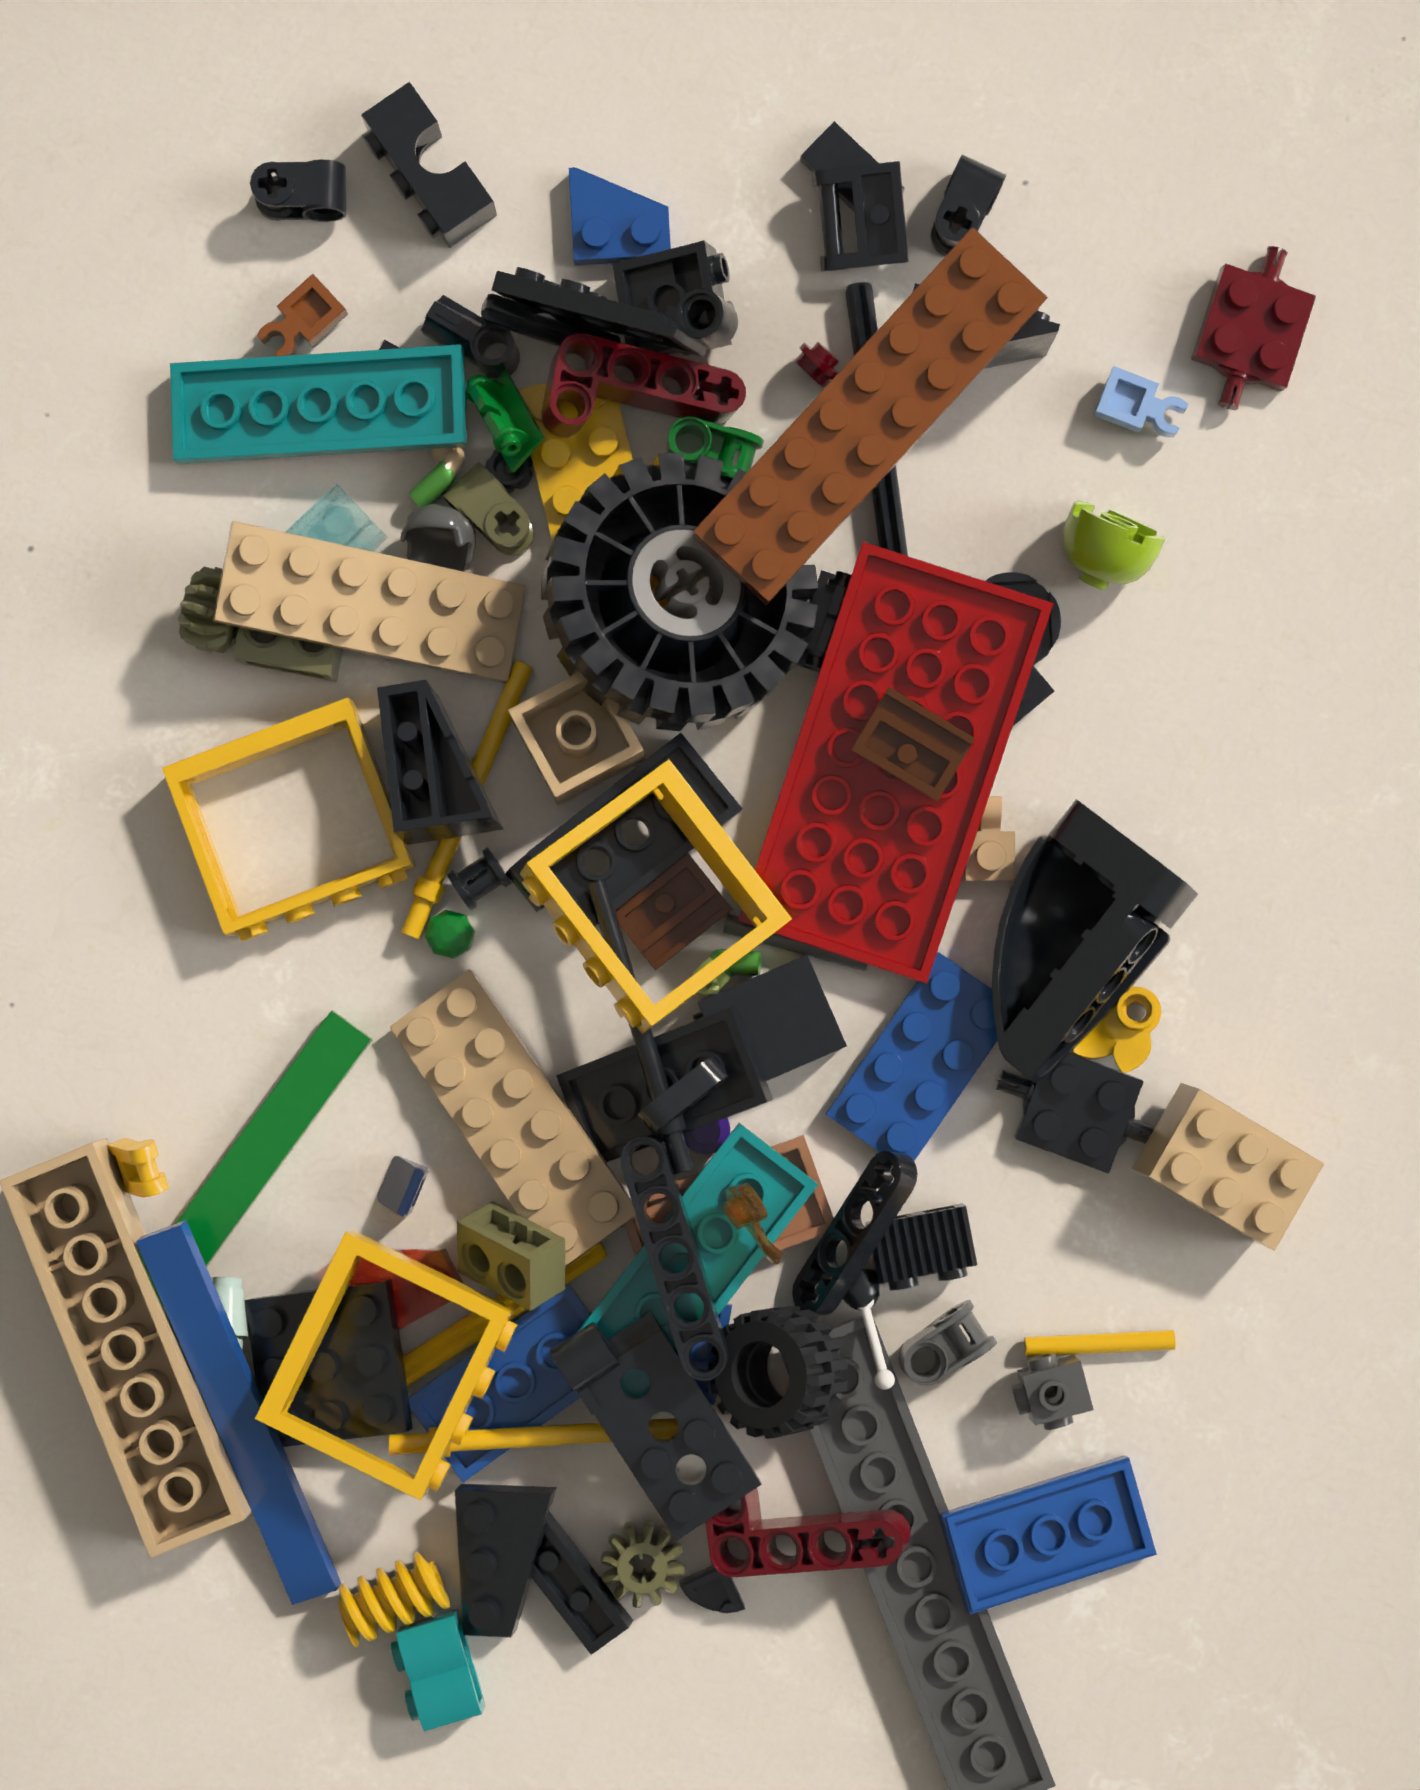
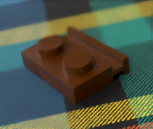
[851,687,976,801]
[616,853,733,971]

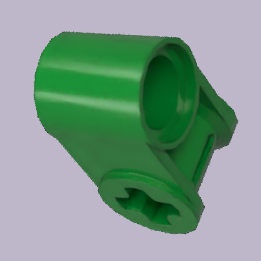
[666,416,764,479]

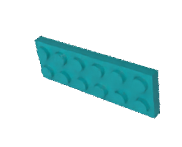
[170,345,467,464]
[554,1122,819,1397]

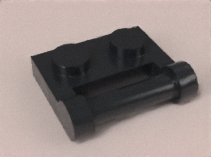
[812,161,909,272]

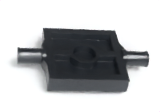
[996,1053,1155,1174]

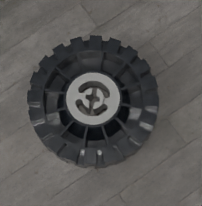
[540,453,818,731]

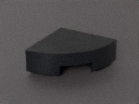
[679,1565,745,1614]

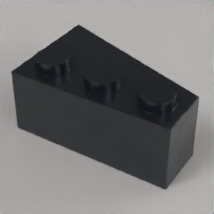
[377,680,504,845]

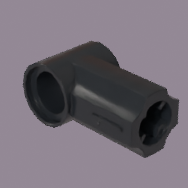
[421,295,520,379]

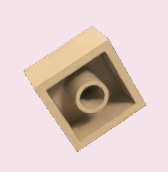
[508,672,644,805]

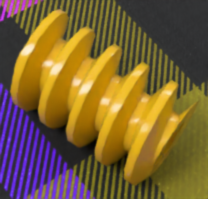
[338,1551,450,1647]

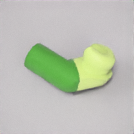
[693,949,762,996]

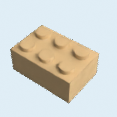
[1131,1083,1324,1251]

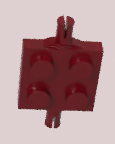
[1191,246,1316,410]

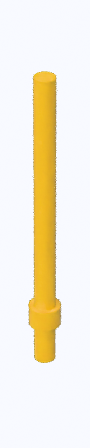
[401,661,533,939]
[389,1418,678,1457]

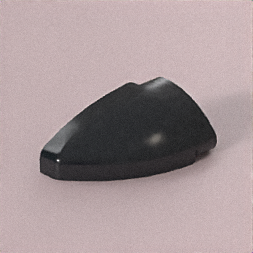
[992,799,1198,1082]

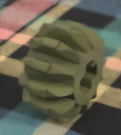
[178,566,238,653]
[600,1519,685,1608]

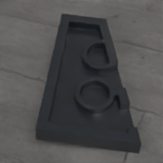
[455,1484,557,1638]

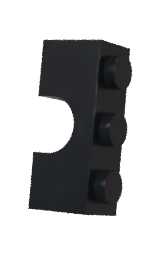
[361,81,497,248]

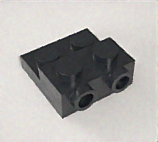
[612,240,738,355]

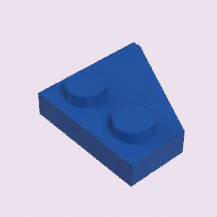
[569,167,671,266]

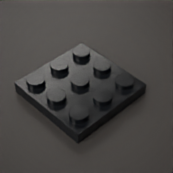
[245,1279,413,1447]

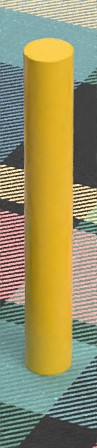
[1024,1330,1176,1357]

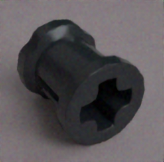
[446,847,512,911]

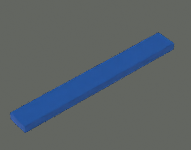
[136,1220,341,1605]

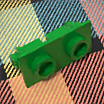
[466,370,545,473]

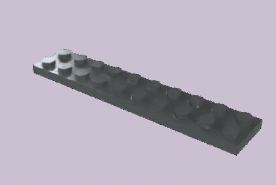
[779,1315,1056,1790]

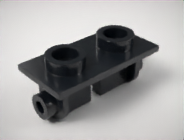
[796,570,851,673]

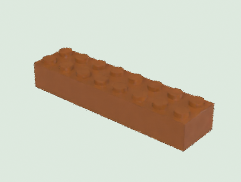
[693,227,1048,606]

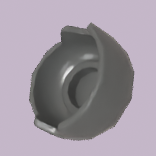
[400,504,476,572]

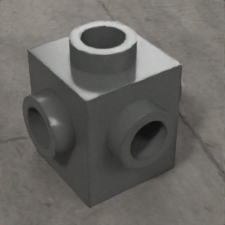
[1012,1353,1094,1430]

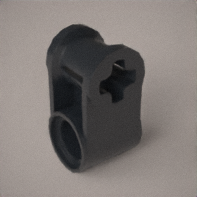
[930,154,1006,256]
[250,159,346,222]

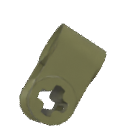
[443,462,535,556]

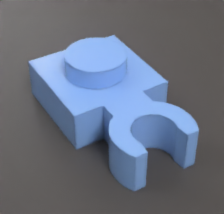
[1093,366,1188,438]

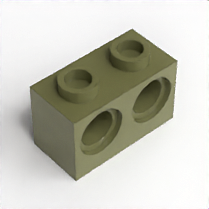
[232,627,343,682]
[457,1201,565,1311]

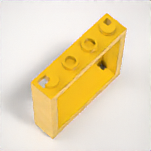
[162,697,416,942]
[520,760,792,1034]
[255,1230,517,1500]

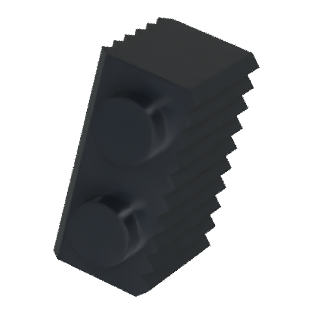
[865,1203,977,1291]

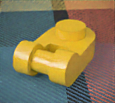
[107,1138,169,1198]

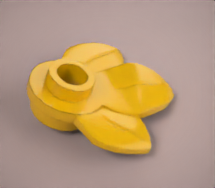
[1073,987,1161,1074]

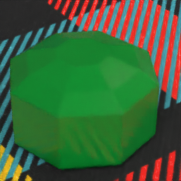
[425,910,475,959]

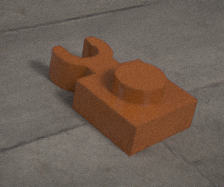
[257,274,348,356]

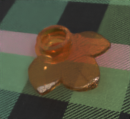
[722,1183,784,1265]

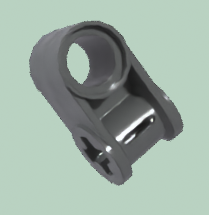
[899,1300,997,1385]

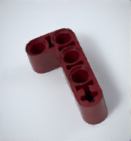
[541,333,746,438]
[705,1488,911,1577]

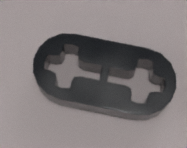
[638,1055,729,1135]

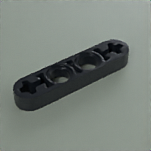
[792,1151,918,1315]

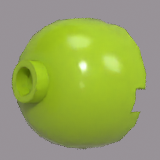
[1062,501,1166,590]

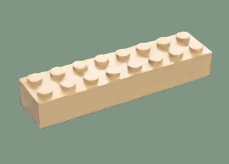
[0,1138,252,1558]

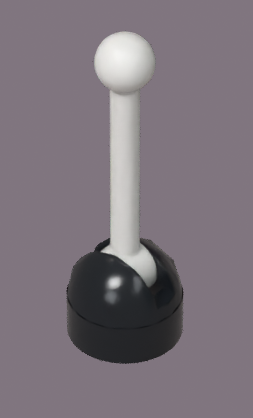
[843,1269,895,1390]

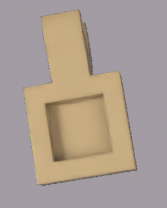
[964,796,1015,881]

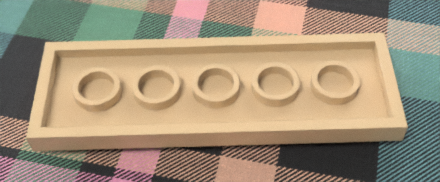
[212,521,526,683]
[390,969,636,1268]

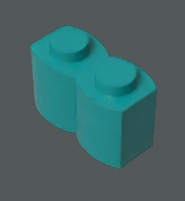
[391,1609,485,1732]

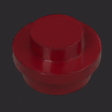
[794,342,839,387]

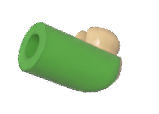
[409,447,465,507]

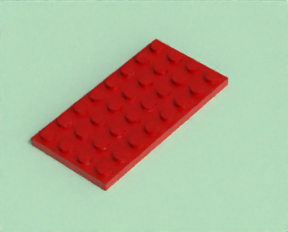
[738,541,1054,983]

